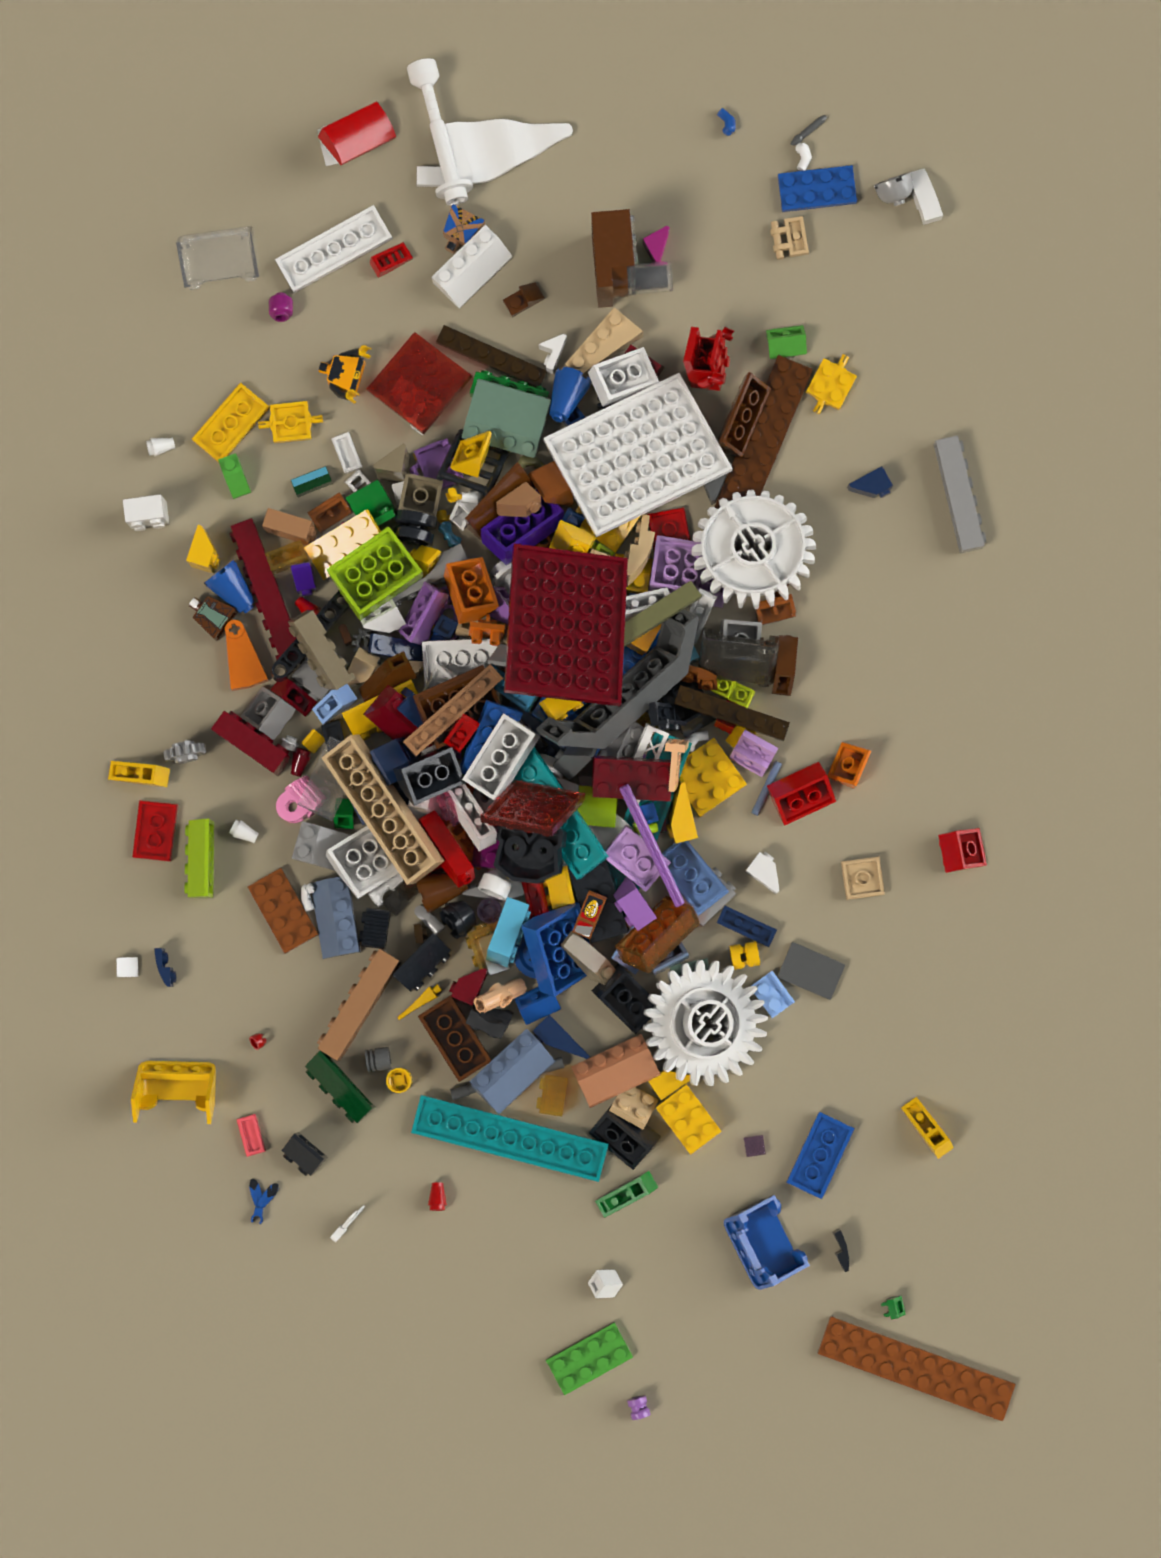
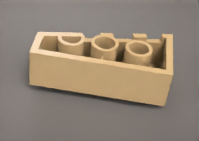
[565,307,643,378]

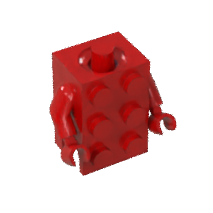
[683,327,734,391]

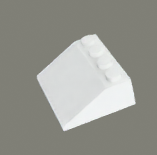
[326,826,399,899]

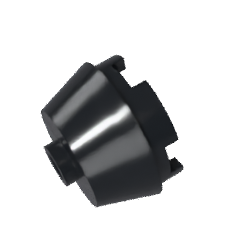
[440,900,477,939]

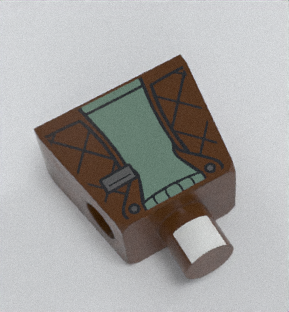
[189,596,238,641]

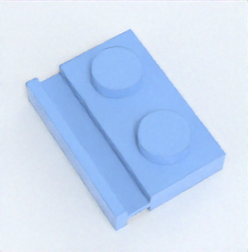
[751,971,795,1018]

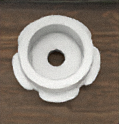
[281,735,299,751]

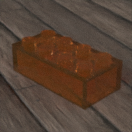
[615,896,700,974]

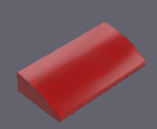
[318,101,396,165]

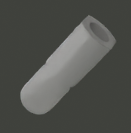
[414,905,445,936]

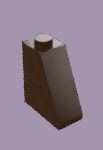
[772,635,798,696]

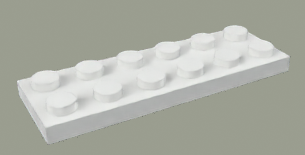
[275,205,392,293]

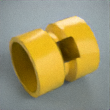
[729,941,760,970]
[386,1068,413,1093]

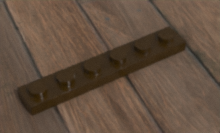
[436,325,547,387]
[674,685,790,741]

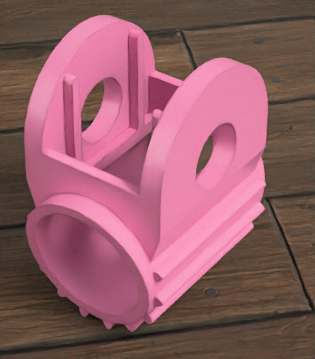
[276,775,327,823]

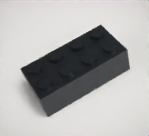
[568,859,630,943]

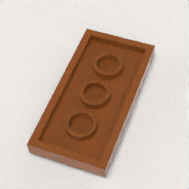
[248,868,319,954]

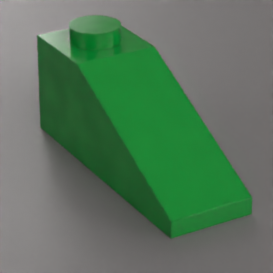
[595,1171,659,1218]

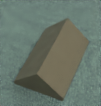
[373,443,410,483]

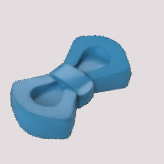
[438,521,462,547]

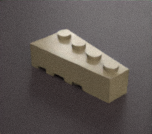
[288,610,355,690]

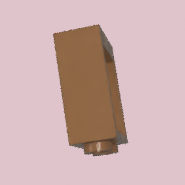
[262,508,317,545]

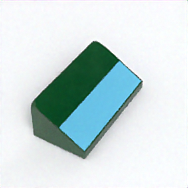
[291,466,333,498]

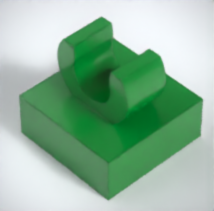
[881,1296,906,1320]

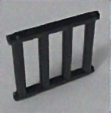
[436,429,510,496]

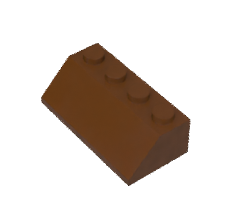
[717,372,771,457]

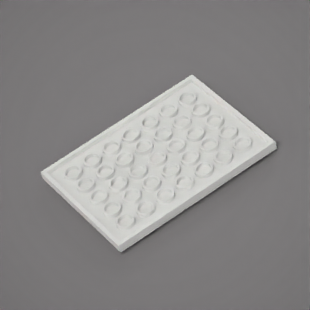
[543,373,733,537]

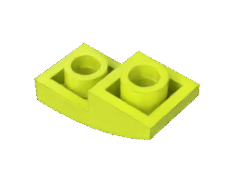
[711,674,755,708]

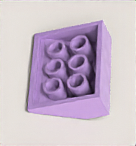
[648,535,724,608]

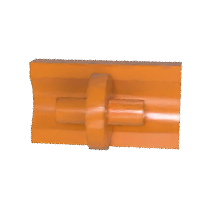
[469,614,505,646]

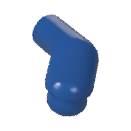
[717,108,736,136]

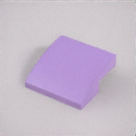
[729,730,778,777]

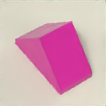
[643,226,670,266]

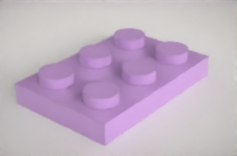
[605,825,671,892]

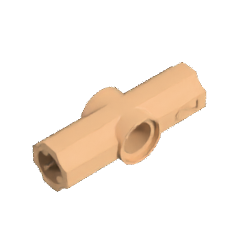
[474,978,527,1013]

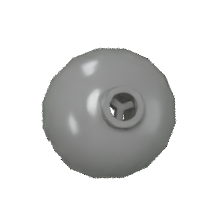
[874,172,913,206]

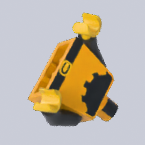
[318,345,372,404]

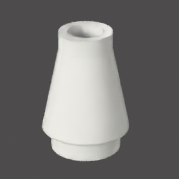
[146,437,175,457]
[229,820,259,843]

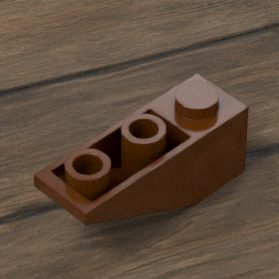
[359,651,417,702]

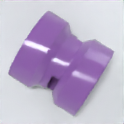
[627,1395,651,1420]

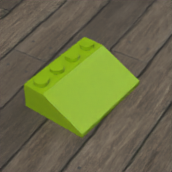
[326,527,423,621]

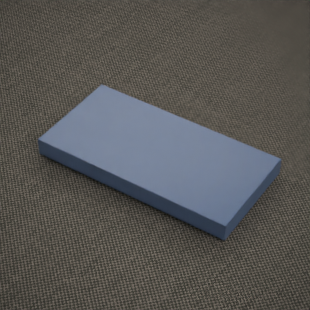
[662,841,729,916]

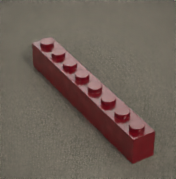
[229,518,305,664]

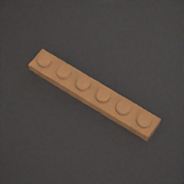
[403,664,503,756]

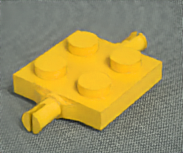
[806,354,857,414]
[258,401,323,443]

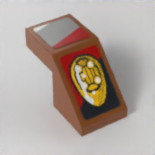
[572,890,607,939]

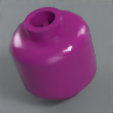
[268,292,293,322]

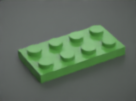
[546,1322,633,1395]

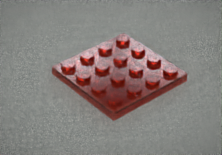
[366,332,472,435]
[480,780,585,836]

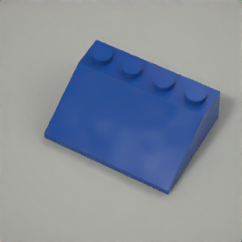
[521,902,590,997]

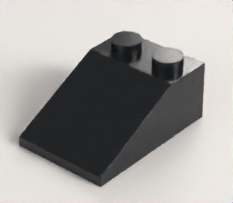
[660,681,717,738]
[591,963,654,1034]

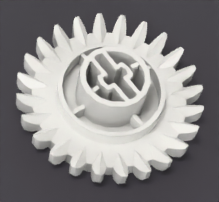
[691,490,816,609]
[643,960,768,1086]

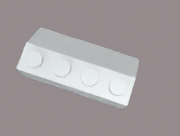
[432,225,513,309]
[462,713,540,802]

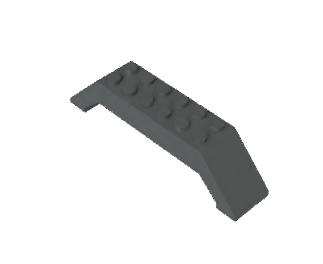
[535,609,699,749]

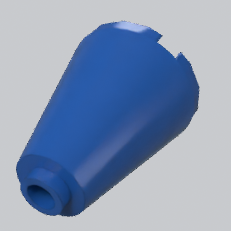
[549,367,592,422]
[204,560,255,614]

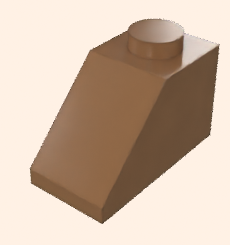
[496,482,541,517]

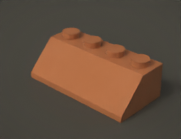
[571,1034,660,1108]

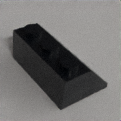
[393,747,465,806]
[393,933,452,992]
[589,1103,661,1170]

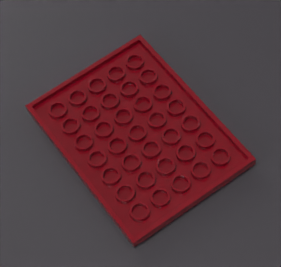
[504,544,628,706]

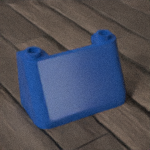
[724,1195,810,1290]

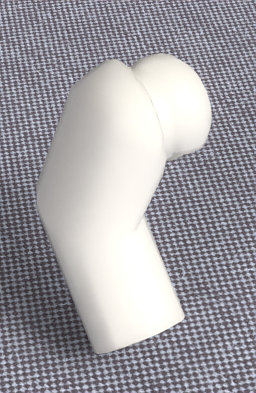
[301,883,315,912]

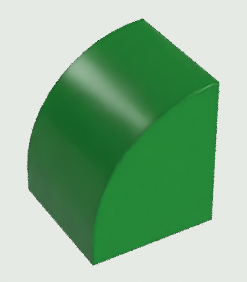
[334,798,355,829]

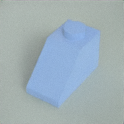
[312,684,357,724]

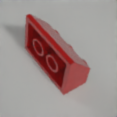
[767,762,836,826]

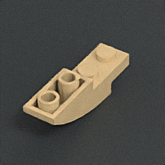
[624,514,655,586]

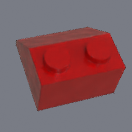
[938,828,987,873]

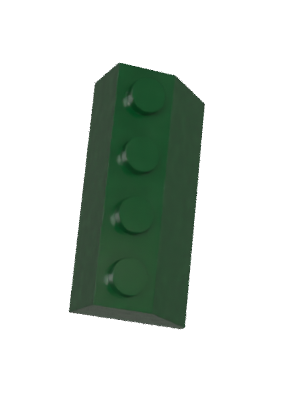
[305,1051,376,1124]

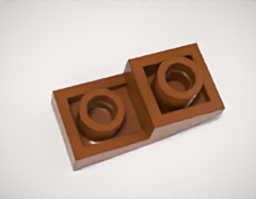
[681,665,717,690]

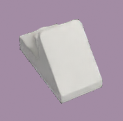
[539,334,567,374]

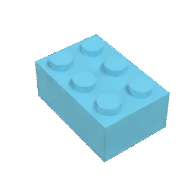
[486,897,531,968]

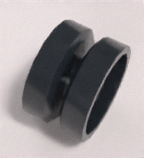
[393,510,438,546]

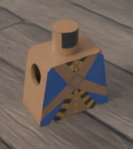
[443,204,485,254]

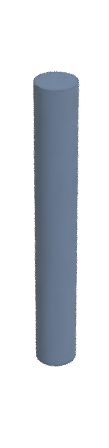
[751,761,782,816]

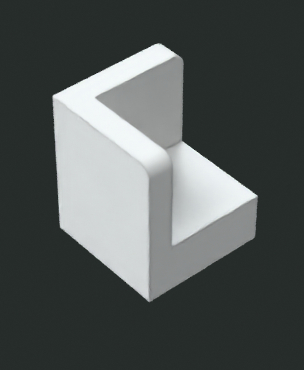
[588,1270,623,1298]

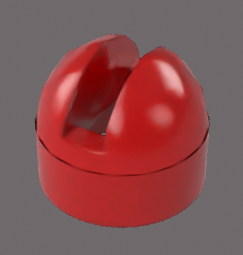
[249,1033,266,1050]

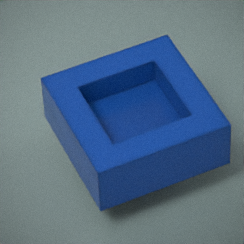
[639,801,659,824]

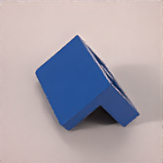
[514,987,561,1025]

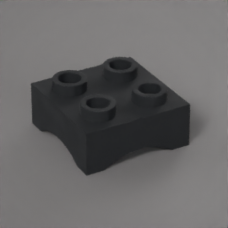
[466,1005,514,1039]

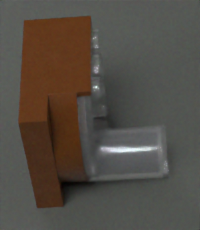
[591,209,673,308]

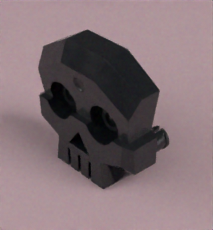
[493,810,567,884]

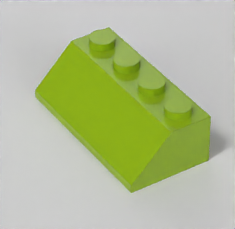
[184,819,214,898]

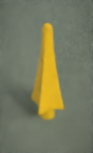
[397,984,442,1020]

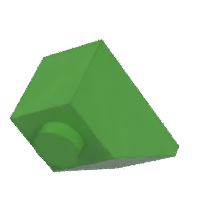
[218,453,251,499]

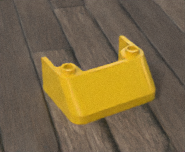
[131,1061,216,1124]

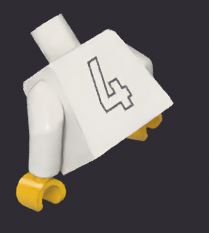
[436,488,485,531]

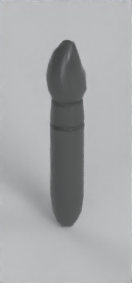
[790,115,827,146]

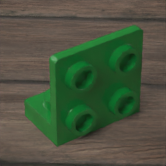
[346,479,397,526]

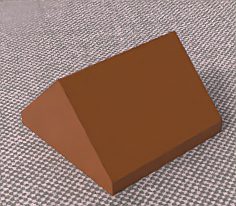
[528,461,574,506]

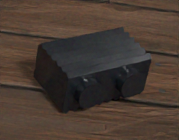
[359,908,391,950]

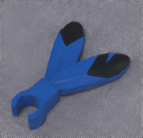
[249,1179,279,1224]

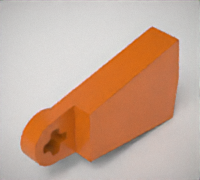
[225,620,269,691]

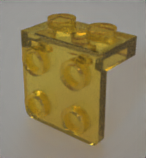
[465,923,494,970]

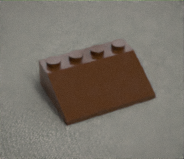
[465,462,536,542]
[413,665,501,750]

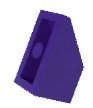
[291,562,317,596]

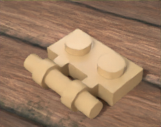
[770,216,809,260]

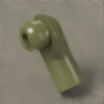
[518,455,546,469]

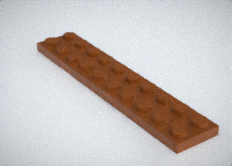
[817,1316,1016,1421]

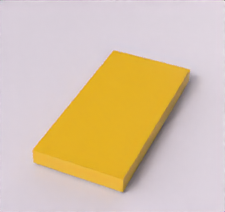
[192,382,270,463]

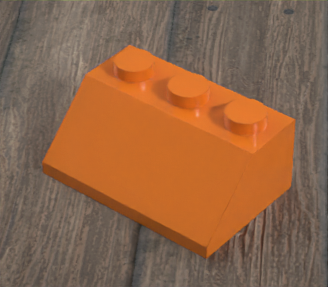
[444,557,499,624]

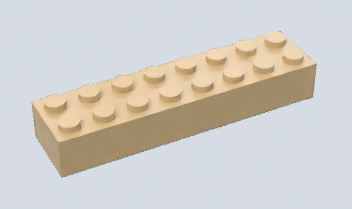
[321,735,444,885]

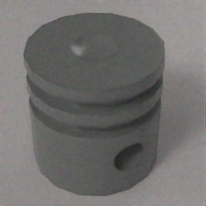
[365,1047,392,1073]

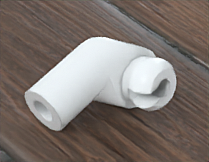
[795,143,812,171]
[685,731,709,752]

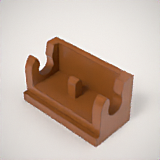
[307,492,352,533]
[754,594,796,625]

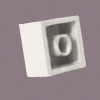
[123,494,169,531]

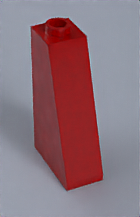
[419,810,475,888]

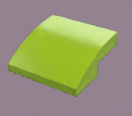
[577,785,617,828]

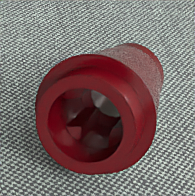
[290,747,311,777]

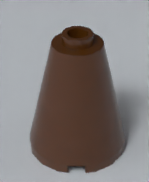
[416,873,472,913]

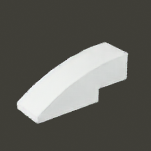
[910,168,943,225]

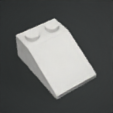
[587,347,659,407]

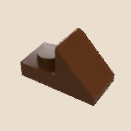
[503,282,545,318]

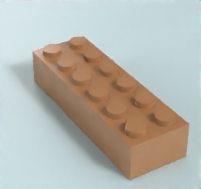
[317,949,402,1061]

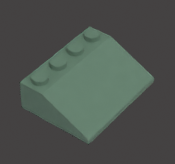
[462,378,551,458]

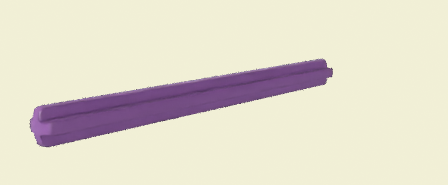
[620,784,685,907]

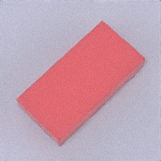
[236,1114,266,1157]

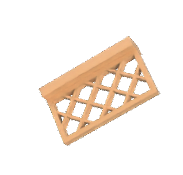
[665,738,689,792]

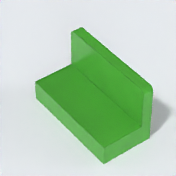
[766,325,807,359]

